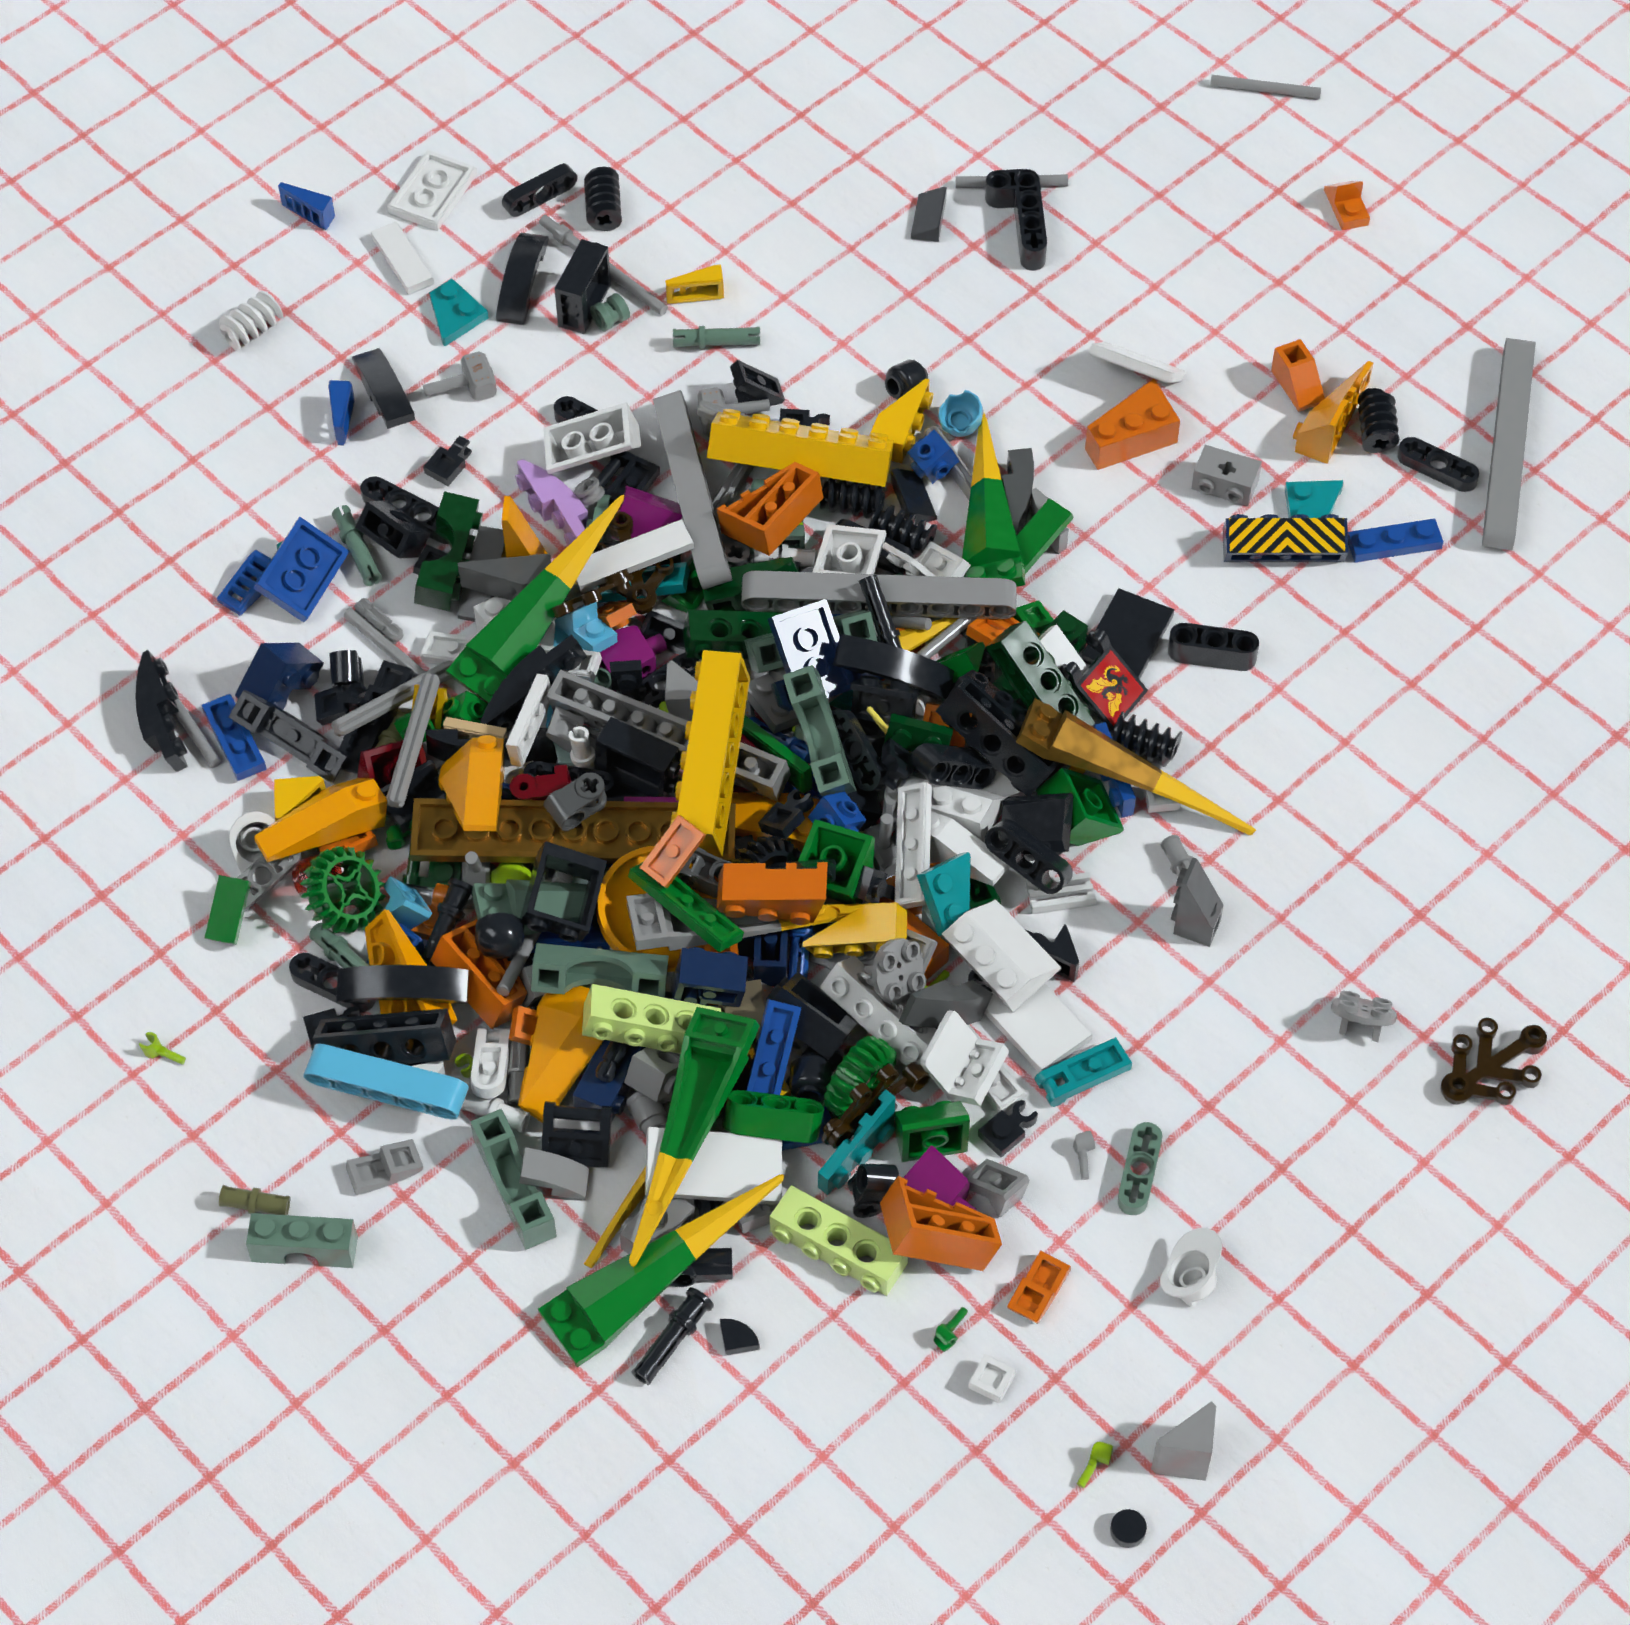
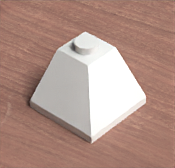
[813,524,887,574]

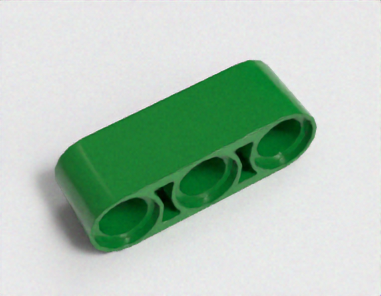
[722,1090,824,1143]

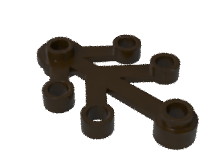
[592,512,674,614]
[552,568,634,618]
[1440,1018,1547,1105]
[822,1062,931,1149]

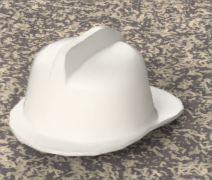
[229,811,289,885]
[1160,1228,1222,1306]

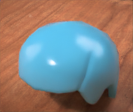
[938,390,983,437]

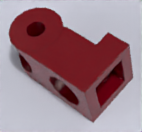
[510,765,571,800]

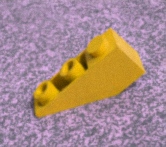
[869,379,933,463]
[802,902,907,959]

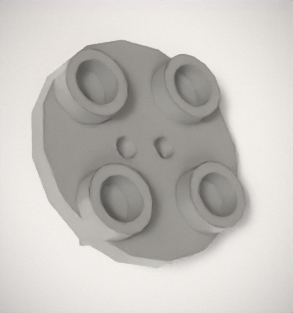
[864,938,926,1005]
[1331,991,1397,1042]

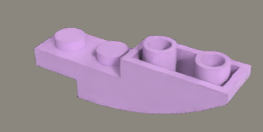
[515,459,589,546]

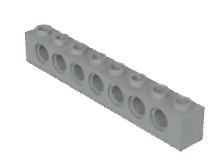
[546,670,791,802]

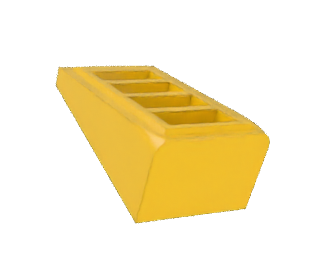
[665,264,724,304]

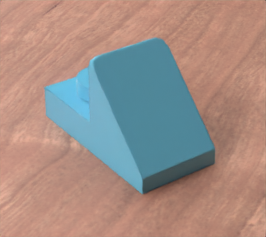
[555,602,618,652]
[383,876,432,930]

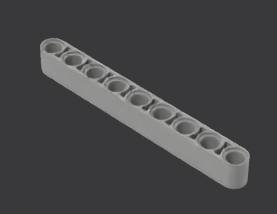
[1482,338,1536,550]
[653,390,733,590]
[741,571,1016,619]

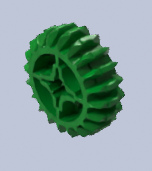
[300,846,386,934]
[824,1035,897,1119]

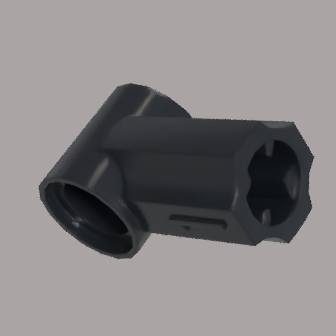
[670,1248,733,1287]

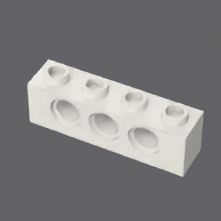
[820,956,937,1066]

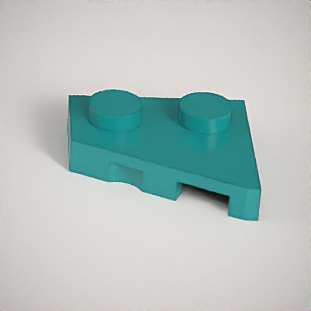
[429,278,489,346]
[1285,480,1343,518]
[917,852,971,936]

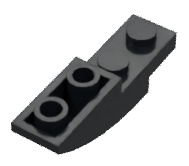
[480,635,587,732]
[135,650,188,772]

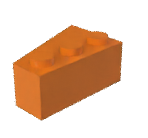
[1085,379,1180,470]
[716,462,824,556]
[717,862,828,925]
[430,919,527,1029]
[880,1176,1002,1271]

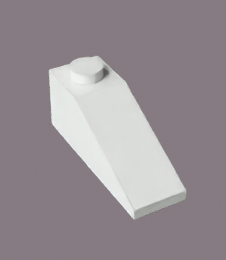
[930,811,1010,886]

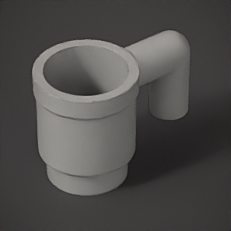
[626,1091,672,1137]

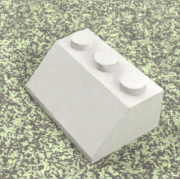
[543,402,641,474]
[896,772,1006,843]
[942,900,1061,1012]

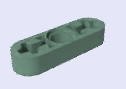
[1117,1122,1163,1215]

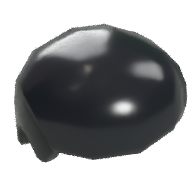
[475,912,525,960]

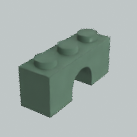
[246,1213,358,1268]

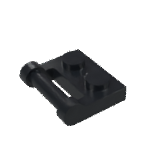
[597,451,660,510]
[541,1101,613,1168]

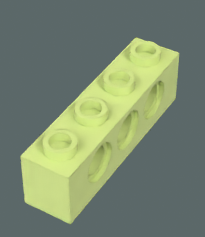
[582,984,721,1054]
[769,1185,908,1296]

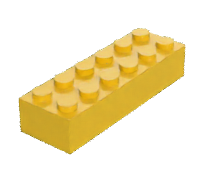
[707,409,894,487]
[670,650,750,857]

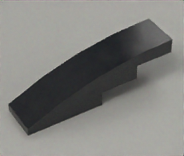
[352,348,415,429]
[339,660,414,774]

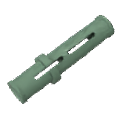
[673,326,760,349]
[332,505,382,586]
[309,923,369,968]

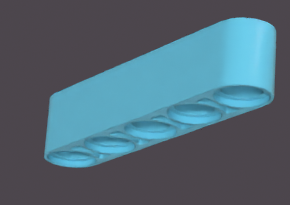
[303,1044,469,1120]

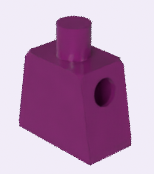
[599,625,667,692]
[903,1145,977,1211]

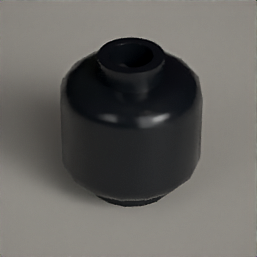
[885,359,928,400]
[789,1052,833,1102]

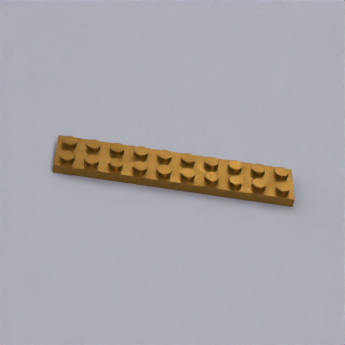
[410,798,736,864]

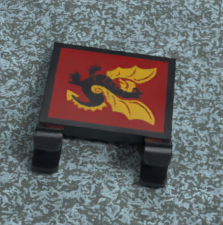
[1059,629,1148,732]

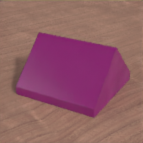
[611,486,682,541]

